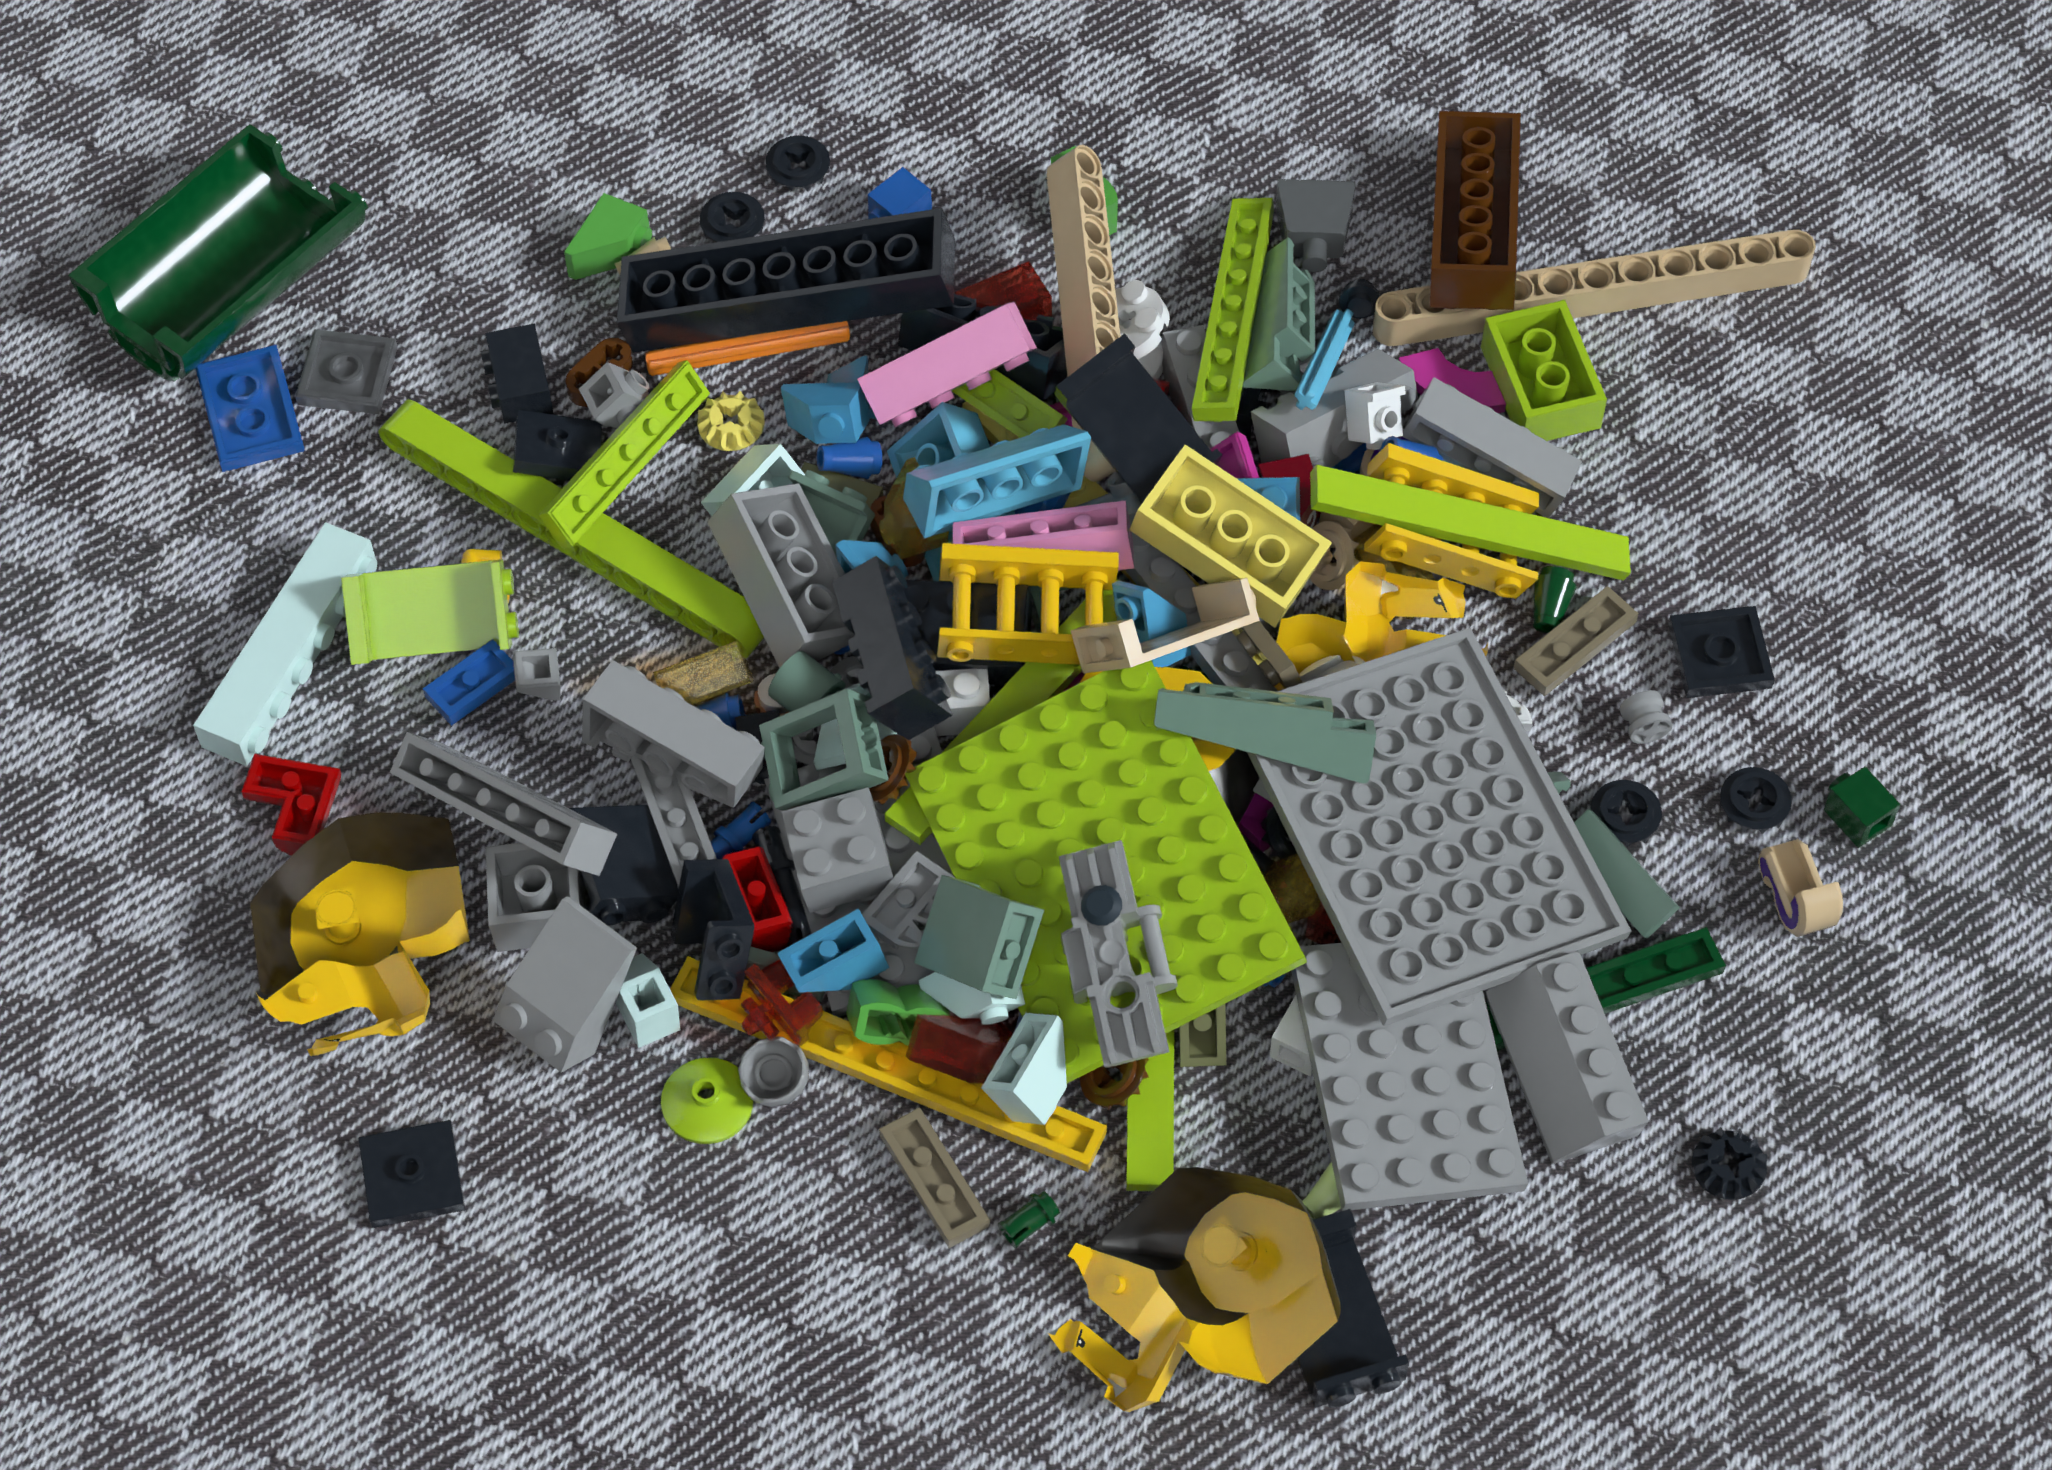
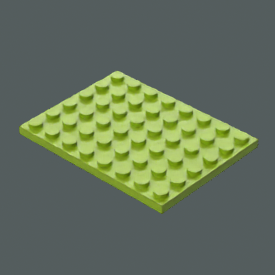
[905,660,1307,1083]

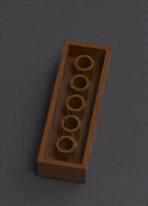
[1430,111,1521,310]

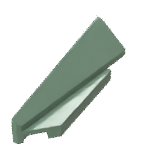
[1242,237,1315,391]
[1154,682,1376,784]

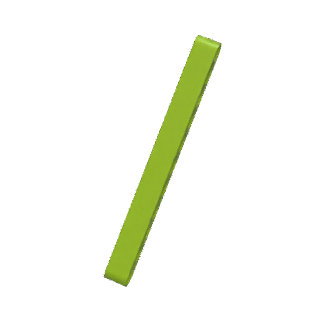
[378,399,764,659]

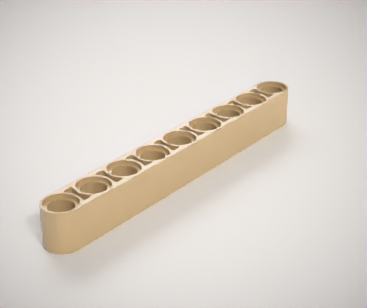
[1047,145,1120,482]

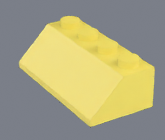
[1129,445,1332,628]

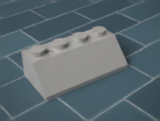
[707,483,855,668]
[1484,951,1649,1165]

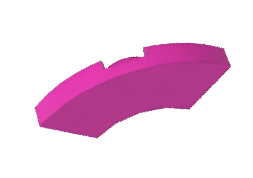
[1399,348,1506,413]

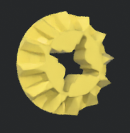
[697,391,765,451]

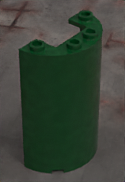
[68,124,368,382]

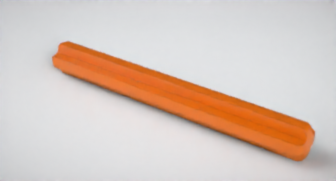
[645,321,850,376]

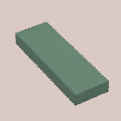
[1574,809,1680,938]

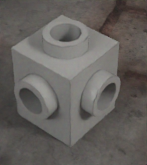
[579,362,649,429]

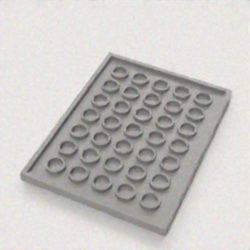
[1247,628,1631,1026]

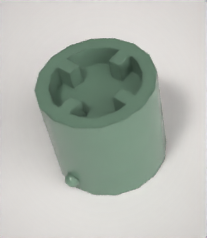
[768,651,846,712]

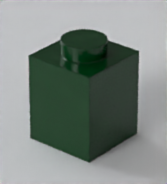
[1824,766,1901,848]

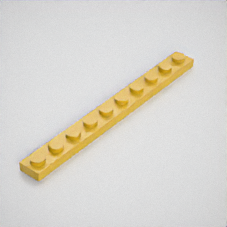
[670,956,1107,1172]

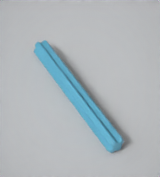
[1294,309,1355,410]

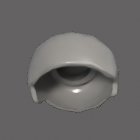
[738,1036,809,1107]

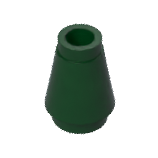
[1533,566,1577,633]

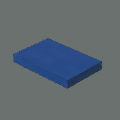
[195,345,305,472]

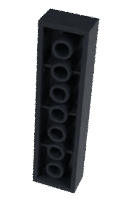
[616,208,955,353]

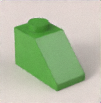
[564,193,652,280]

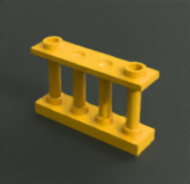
[1364,443,1539,599]
[937,543,1119,665]

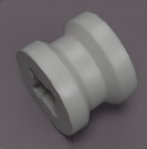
[1619,690,1673,744]

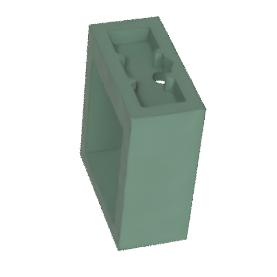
[759,688,889,811]

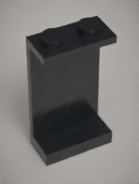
[1054,333,1222,503]
[1266,1209,1409,1408]

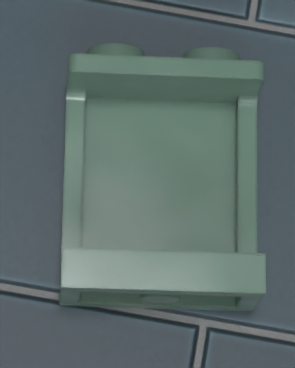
[788,470,875,557]
[914,875,1044,999]

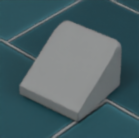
[513,648,561,700]

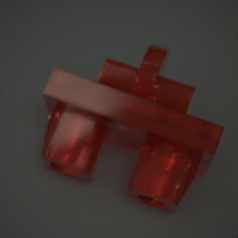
[741,959,823,1047]

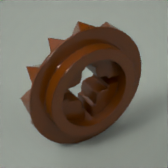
[869,734,917,805]
[1080,1058,1149,1110]

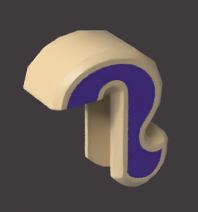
[1759,839,1843,937]

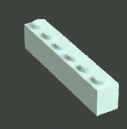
[193,522,377,766]

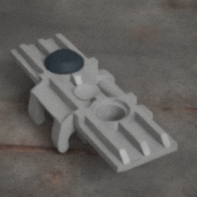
[1059,840,1178,1068]

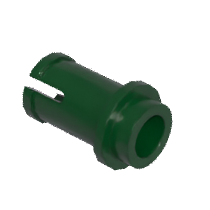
[997,1191,1060,1248]

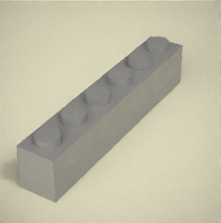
[390,732,617,876]

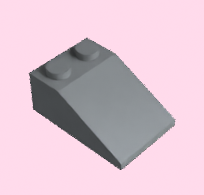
[492,896,637,1073]

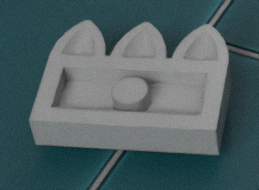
[862,851,954,950]

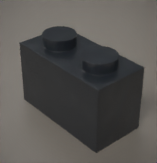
[480,323,554,424]

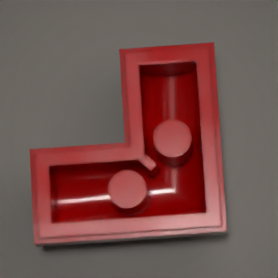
[241,754,341,856]

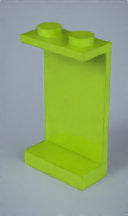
[341,559,519,665]

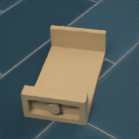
[1071,578,1260,673]

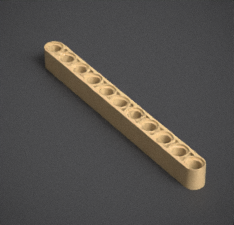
[1373,230,1816,346]

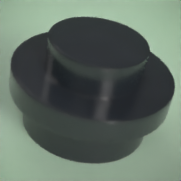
[1339,279,1380,319]

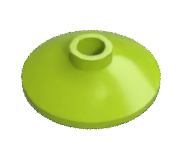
[661,1058,754,1144]

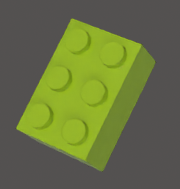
[1481,300,1607,441]

